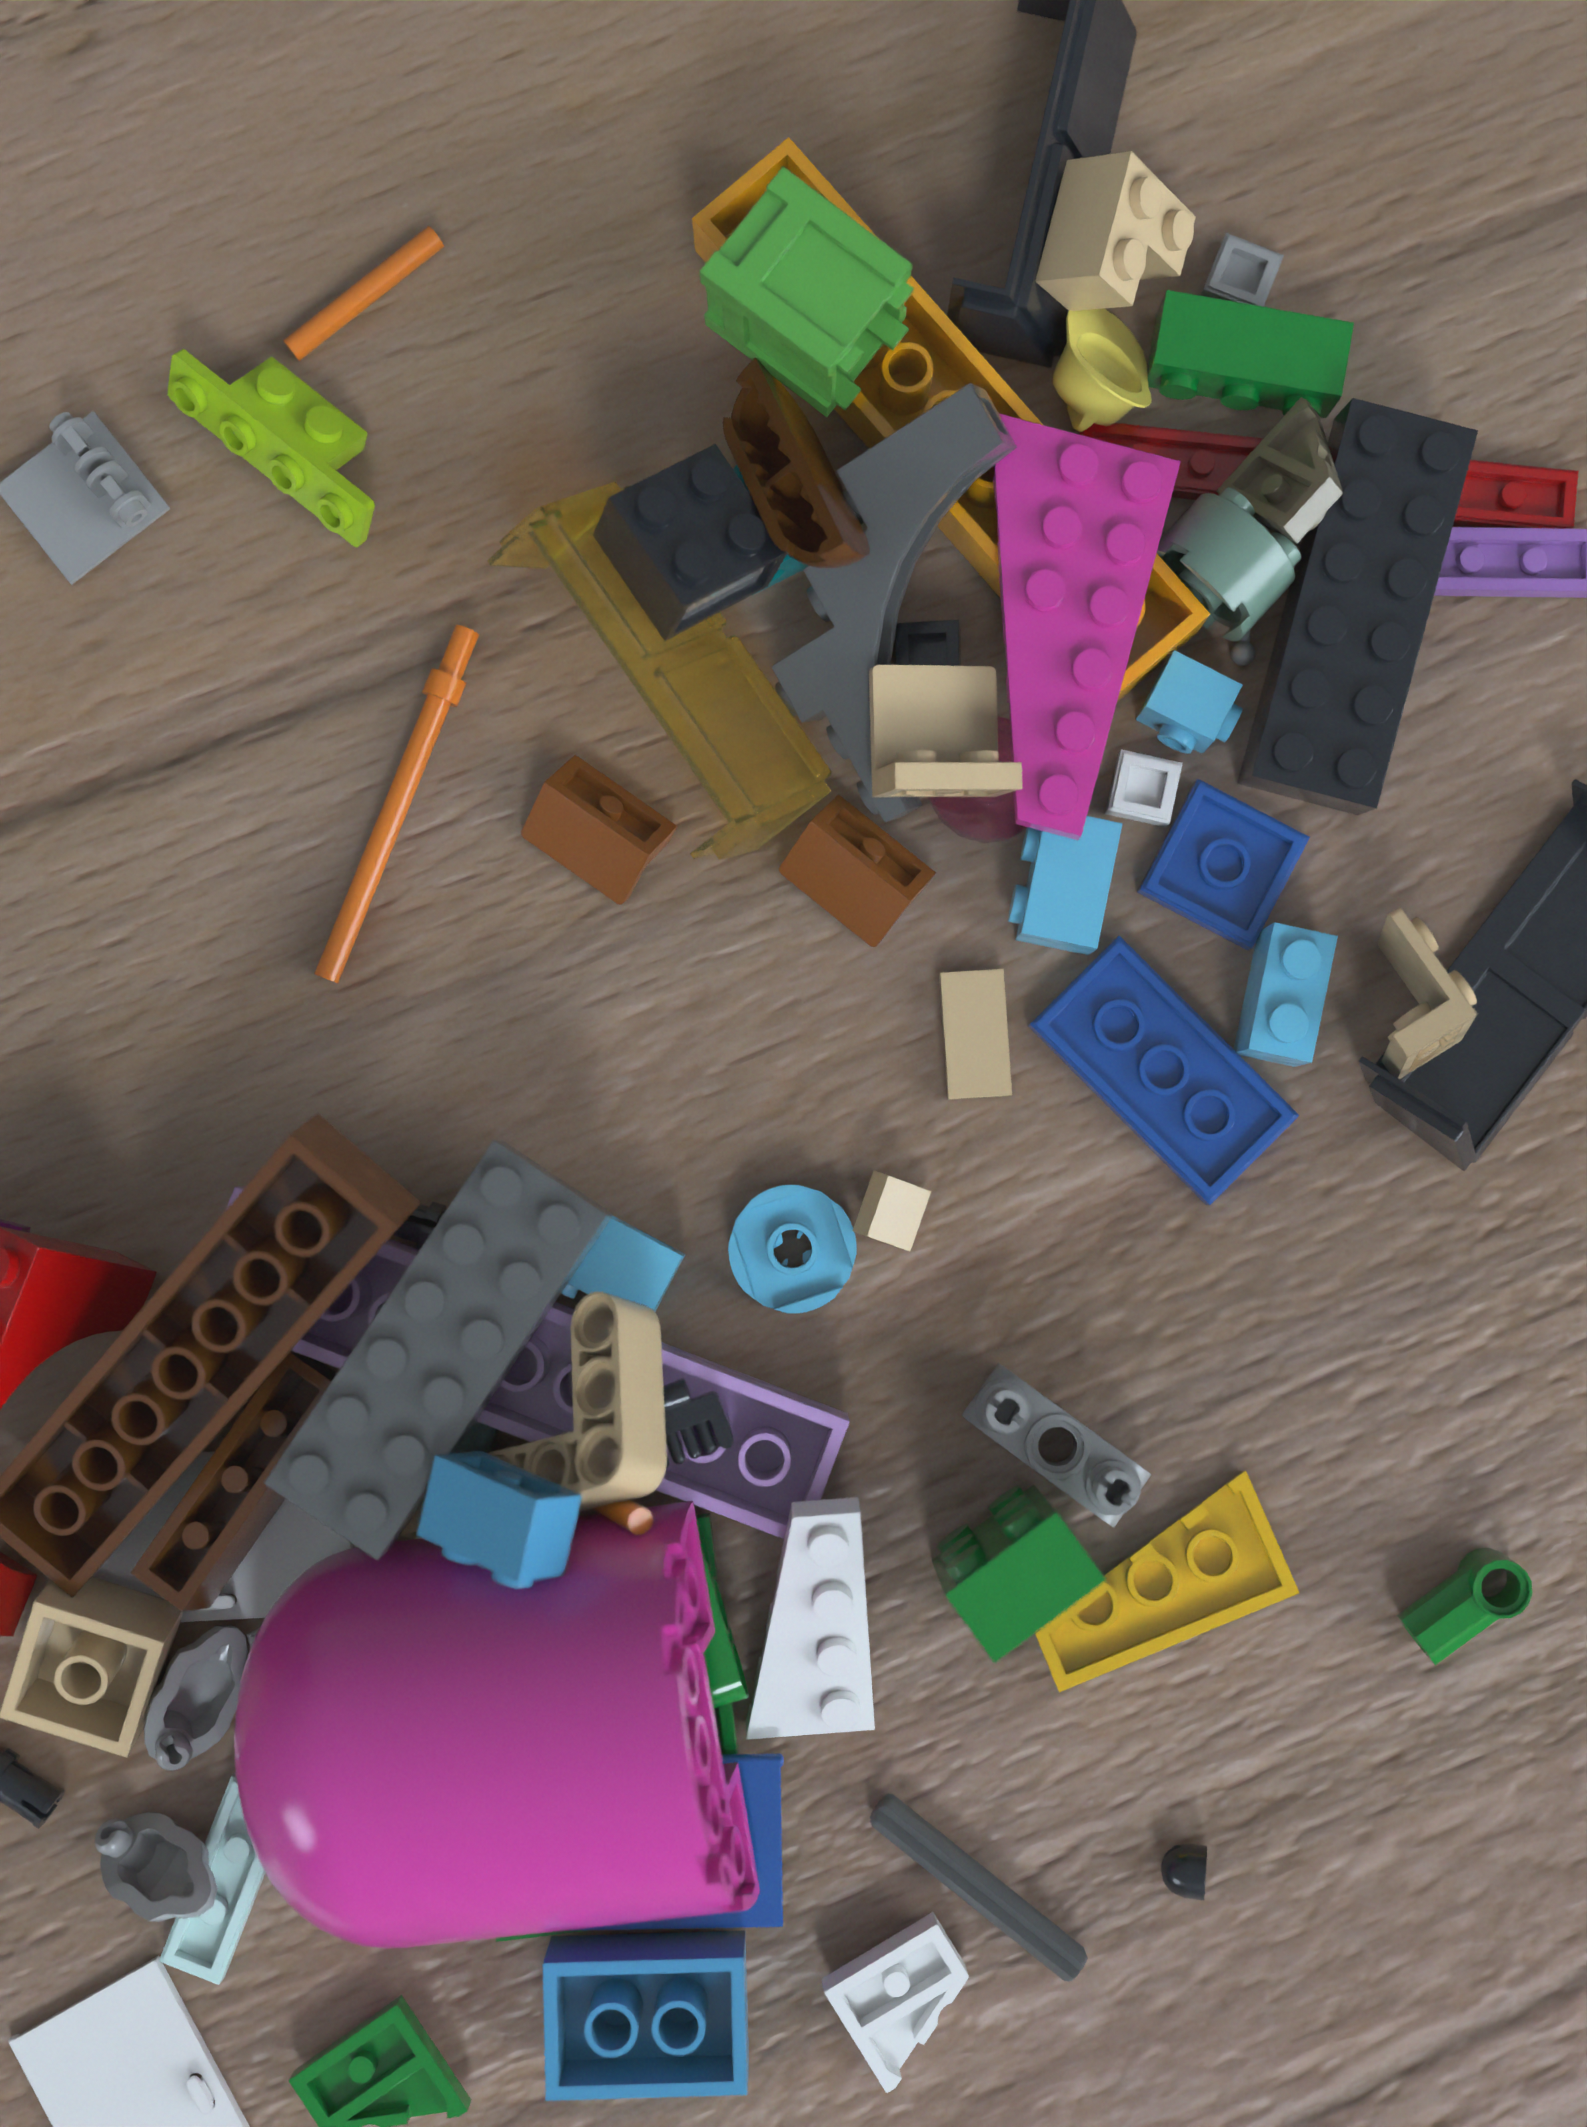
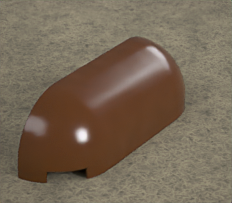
[723,357,870,569]

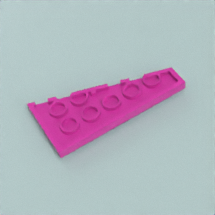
[993,414,1181,840]

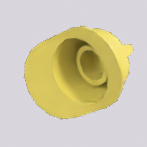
[1053,308,1152,432]

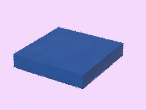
[1137,779,1310,950]

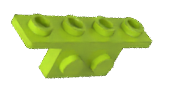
[167,349,375,547]

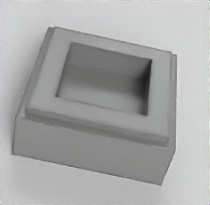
[1200,233,1284,307]

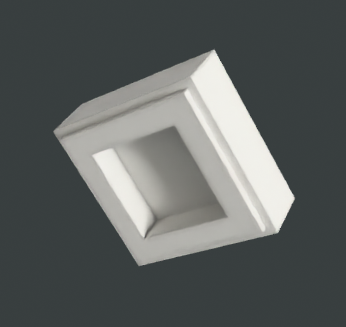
[1105,749,1183,827]

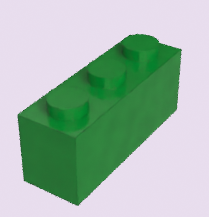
[1147,290,1354,418]

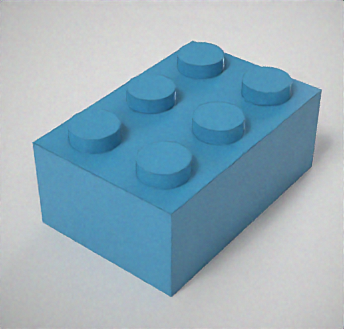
[543,1931,749,2101]

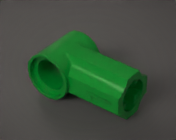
[1396,1548,1533,1665]

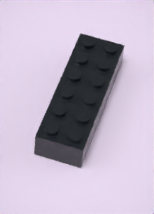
[1237,398,1478,815]

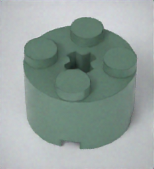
[1157,487,1301,641]

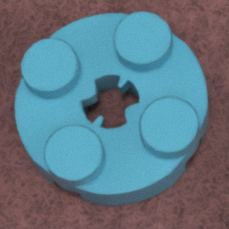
[728,1185,857,1313]

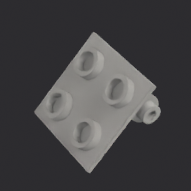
[0,411,171,585]

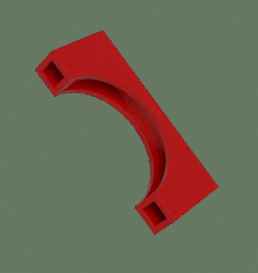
[0,1226,157,1637]

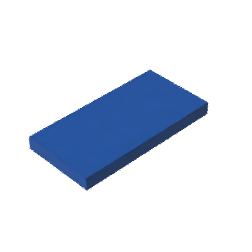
[1028,936,1300,1205]

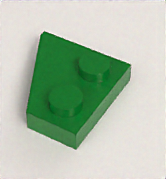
[288,1995,472,2127]

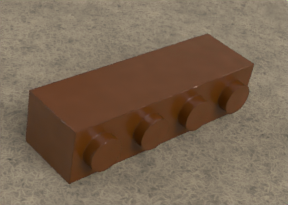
[130,1350,337,1612]

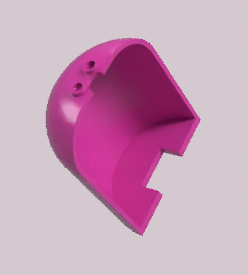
[234,1501,760,1948]

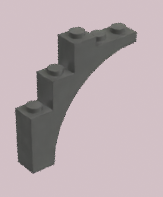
[771,383,1017,822]

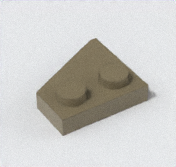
[1217,397,1343,543]

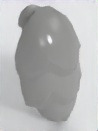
[143,1625,248,1771]
[95,1812,217,1922]

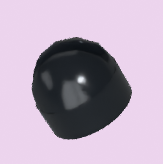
[1161,1843,1207,1901]

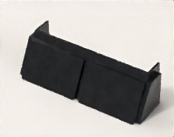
[947,0,1137,368]
[1358,779,1587,1171]

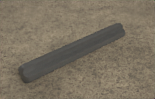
[870,1794,1088,1982]

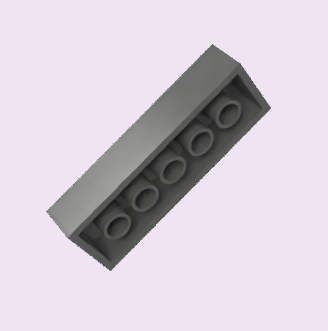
[264,1140,613,1560]

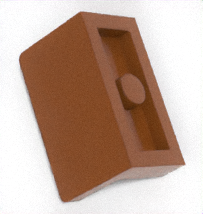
[521,755,677,905]
[779,794,936,947]

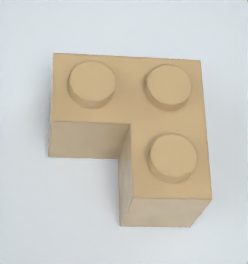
[1035,151,1196,311]

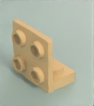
[869,665,1022,797]
[1378,907,1477,1079]

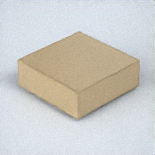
[852,1171,931,1251]

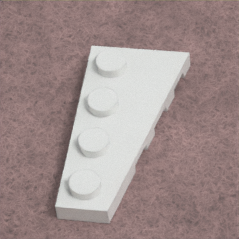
[746,1497,875,1740]

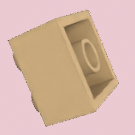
[0,1577,183,1758]

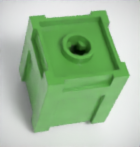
[699,167,914,417]

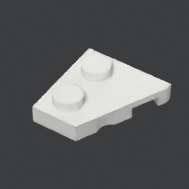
[821,1912,969,2093]

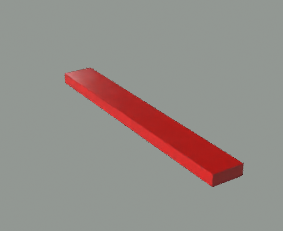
[1078,423,1579,529]

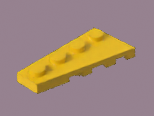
[1035,1470,1300,1692]

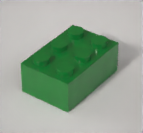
[932,1484,1106,1663]

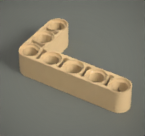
[400,1292,667,1539]

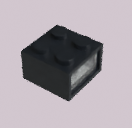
[593,444,787,641]

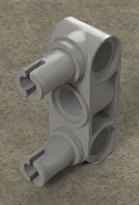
[962,1363,1152,1527]

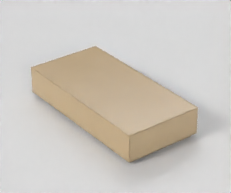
[939,969,1012,1100]

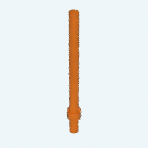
[314,625,479,983]

